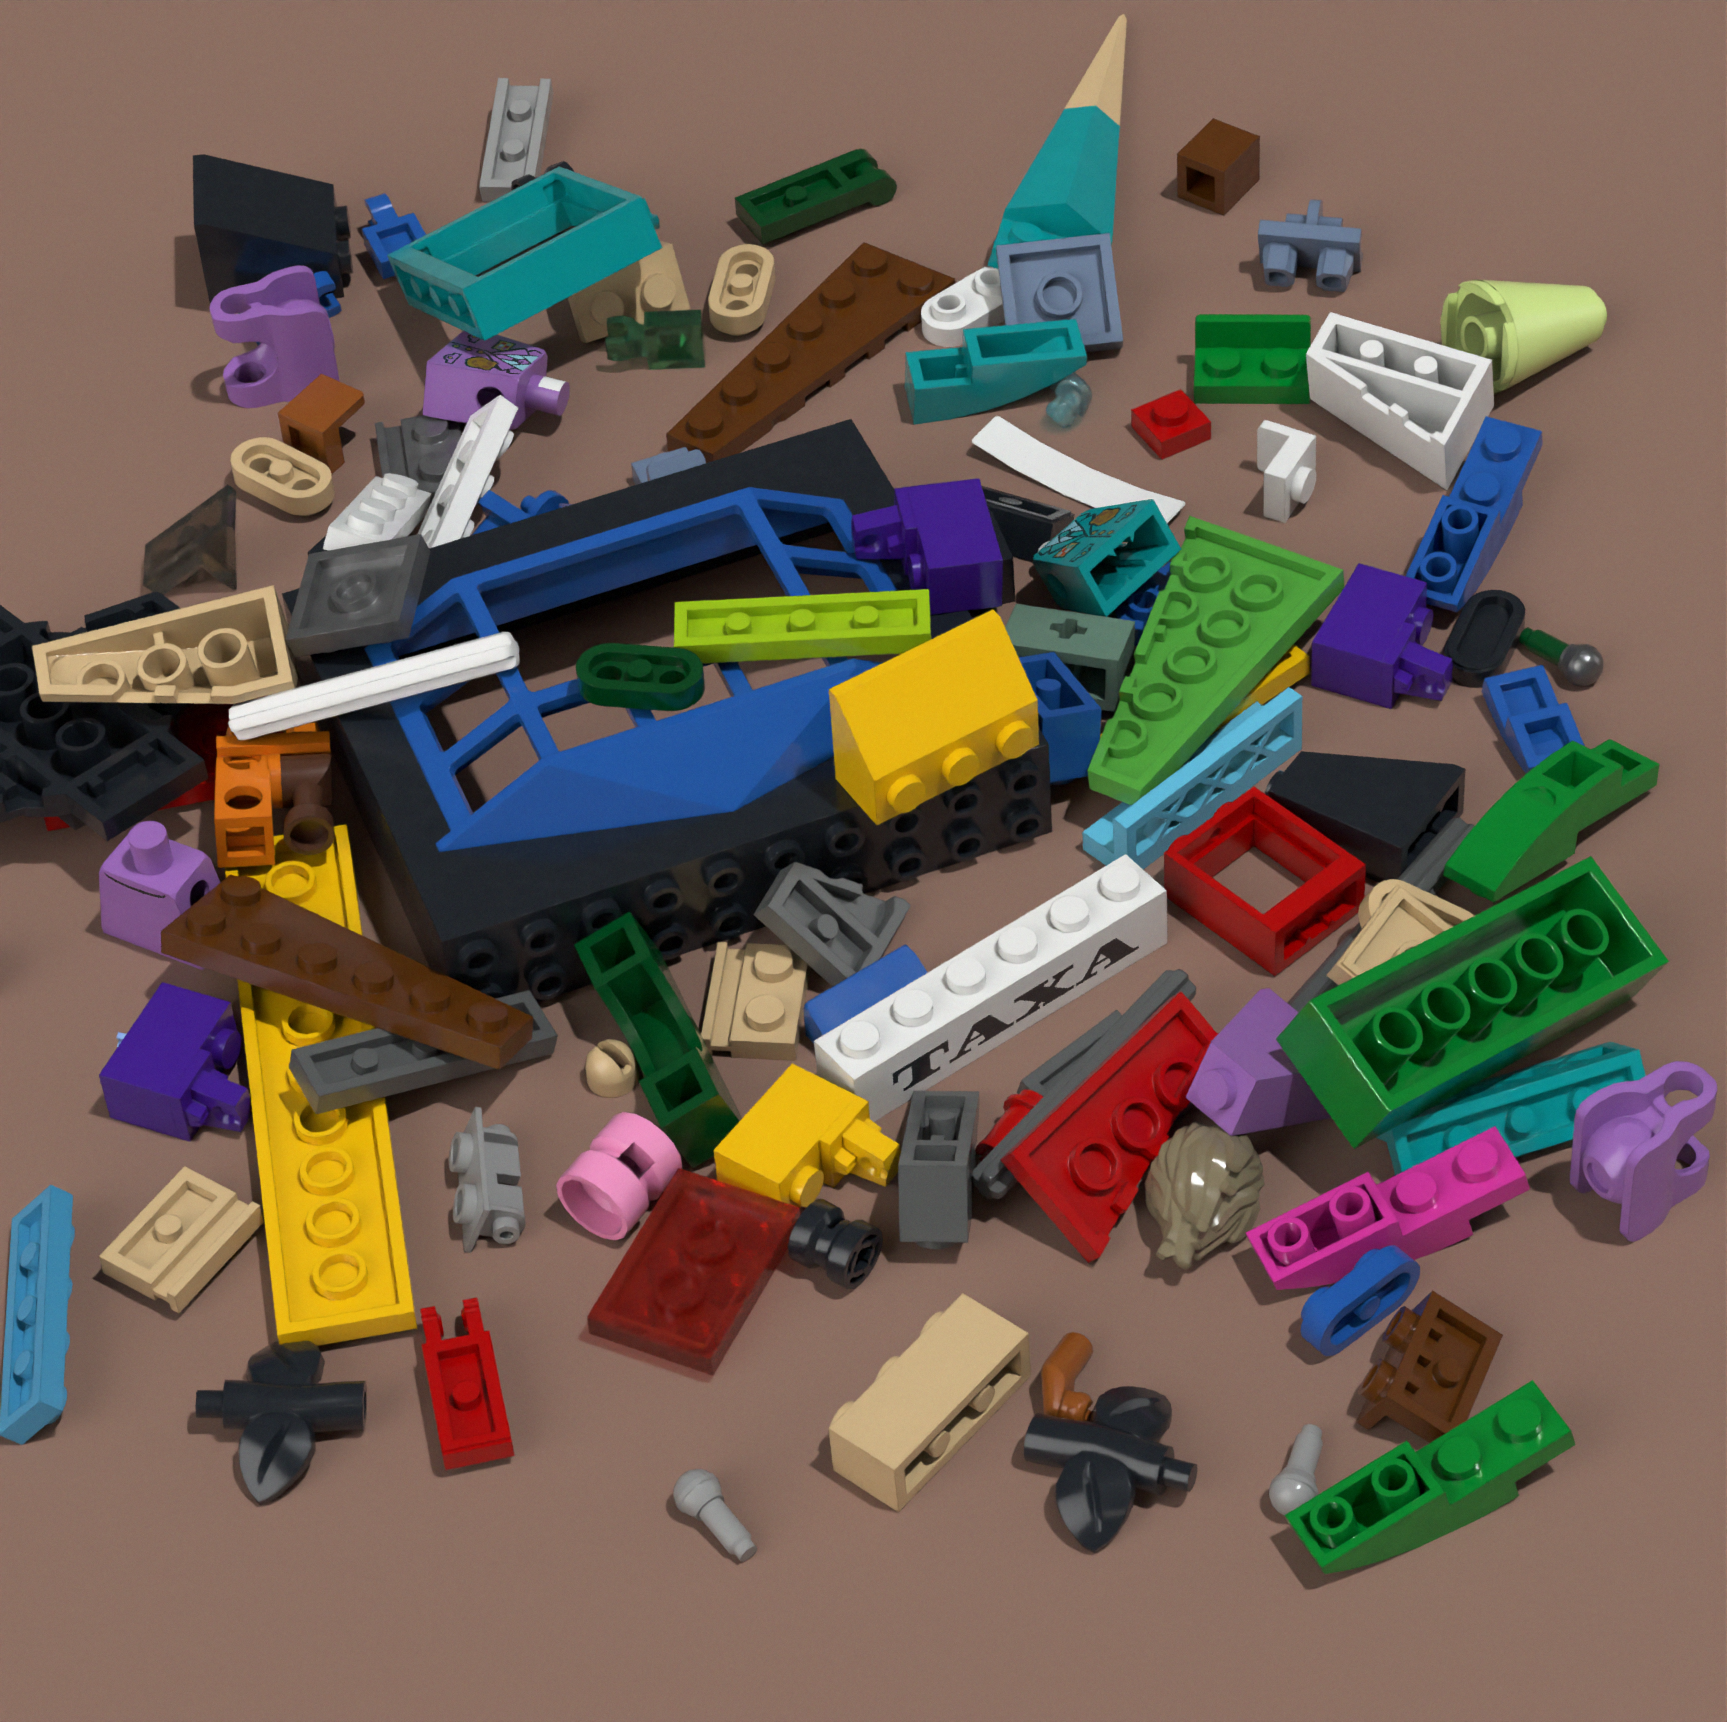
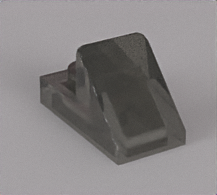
[143,484,238,595]

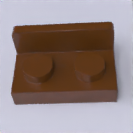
[1356,1290,1503,1443]

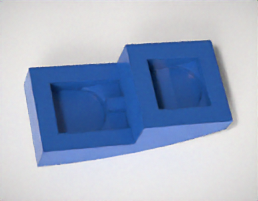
[1481,665,1585,773]

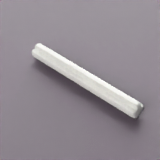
[228,632,520,741]

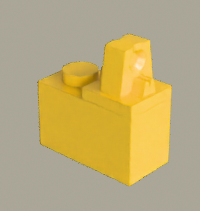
[714,1063,901,1226]

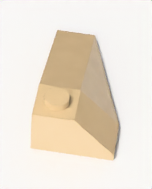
[32,585,299,704]

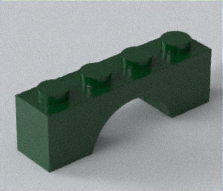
[574,911,742,1168]

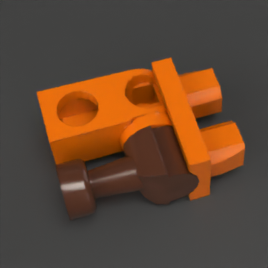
[214,722,335,868]

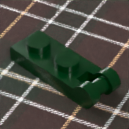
[735,148,897,244]

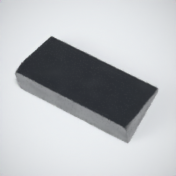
[982,486,1075,562]

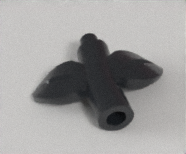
[195,1341,367,1505]
[1024,1386,1198,1553]

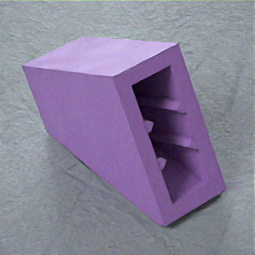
[1186,988,1331,1136]

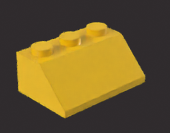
[829,609,1039,825]

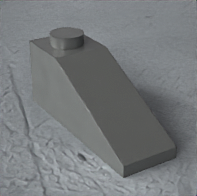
[898,1091,980,1249]

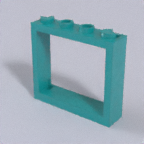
[387,166,662,341]

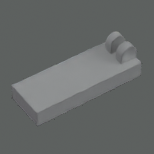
[479,78,554,202]

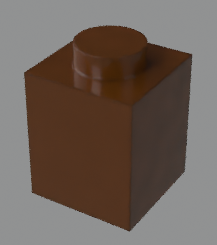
[1177,118,1260,216]

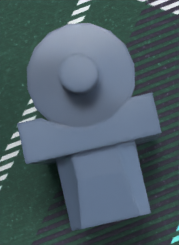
[1258,199,1363,292]

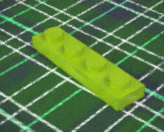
[674,589,931,663]

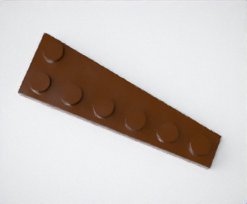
[666,242,955,463]
[161,874,533,1070]

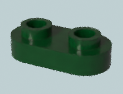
[576,643,705,711]

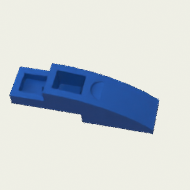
[1406,416,1543,612]

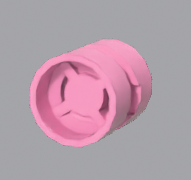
[556,1112,682,1240]

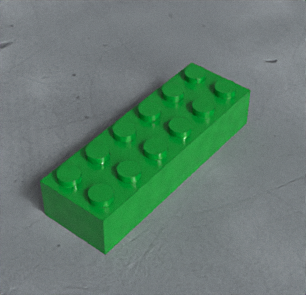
[1276,856,1669,1149]

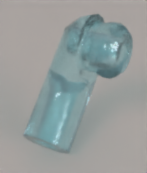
[1046,372,1092,428]

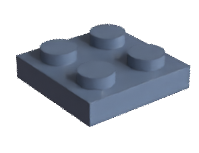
[996,233,1123,352]

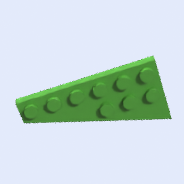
[1087,516,1345,805]

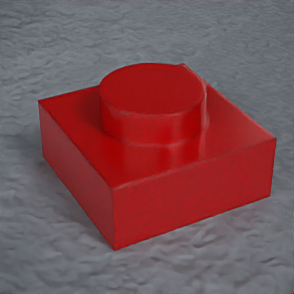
[1131,389,1211,460]

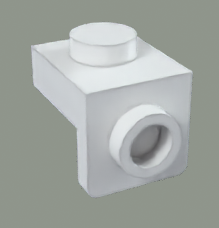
[1257,420,1316,523]

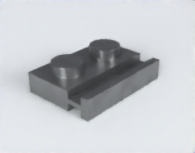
[375,415,461,510]

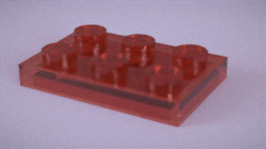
[587,1168,801,1376]

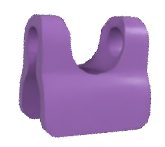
[209,265,340,408]
[1570,1061,1717,1242]

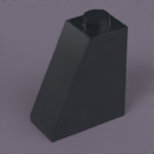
[1265,751,1466,883]

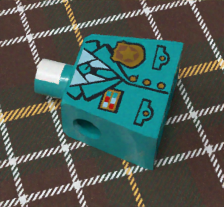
[1033,499,1181,617]

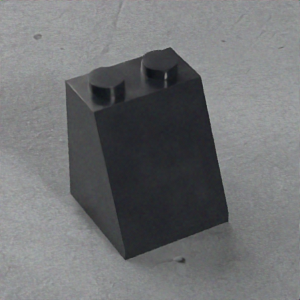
[193,154,353,303]

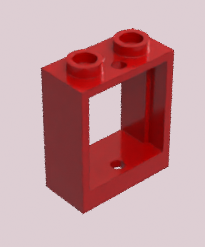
[1164,786,1366,976]

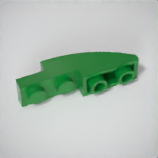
[1443,739,1660,903]
[1285,1380,1576,1575]

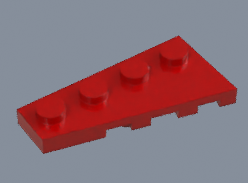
[1000,991,1218,1263]

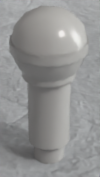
[1269,1424,1323,1516]
[673,1469,757,1562]

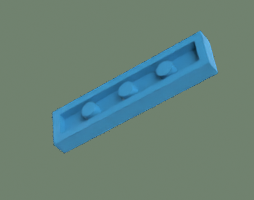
[0,1185,75,1445]

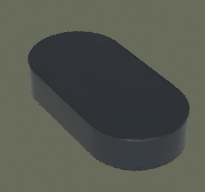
[1444,590,1525,688]

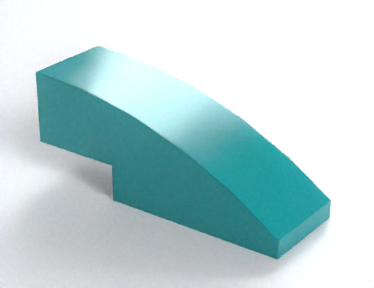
[905,319,1087,425]

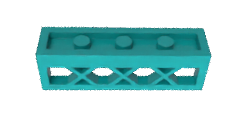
[1376,1042,1646,1175]

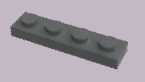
[289,990,558,1114]

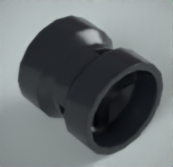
[788,1199,883,1290]

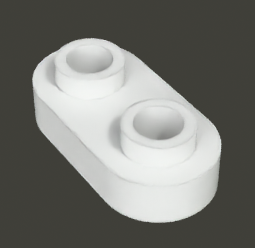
[921,266,1004,347]

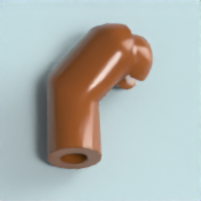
[1041,1332,1093,1421]

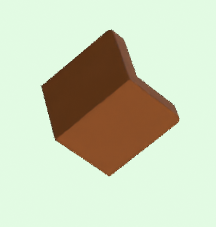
[278,373,365,475]

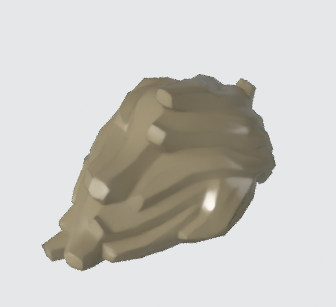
[1145,1121,1265,1270]

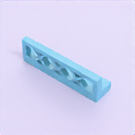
[1082,687,1303,870]

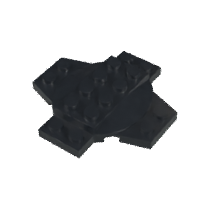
[0,591,208,841]

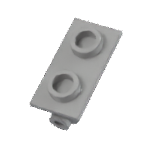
[449,1107,526,1253]

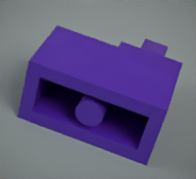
[851,478,1003,615]
[1311,563,1453,709]
[99,982,252,1142]

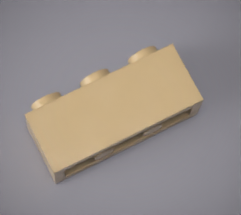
[828,1293,1031,1512]

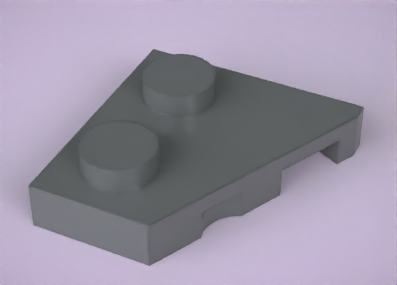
[753,862,911,986]

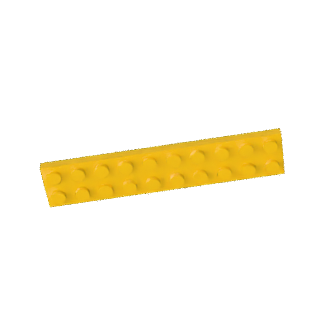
[225,824,418,1346]

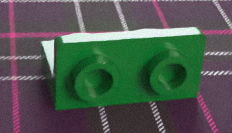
[1194,314,1311,404]

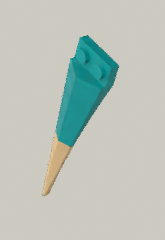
[987,14,1127,269]

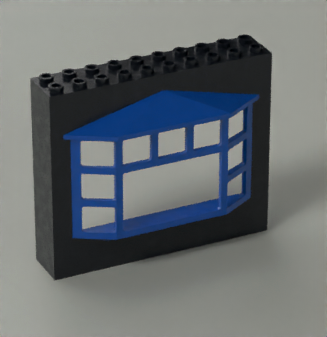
[282,419,1052,1002]

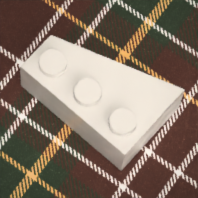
[1306,312,1494,490]

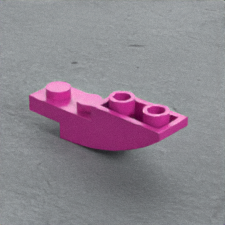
[1245,1126,1530,1290]

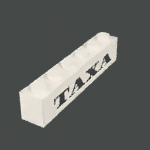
[814,854,1167,1122]

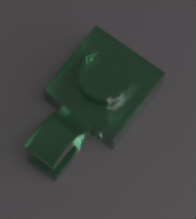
[605,310,706,370]

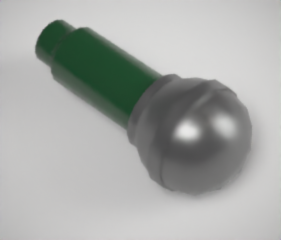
[1519,627,1604,686]

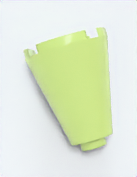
[1440,280,1607,394]

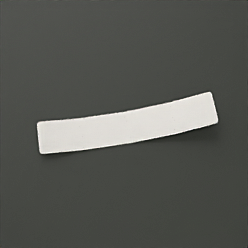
[972,416,1185,523]

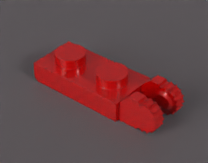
[420,1297,515,1470]

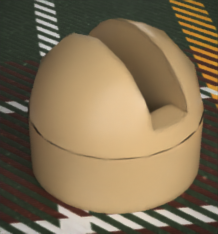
[585,1039,639,1098]

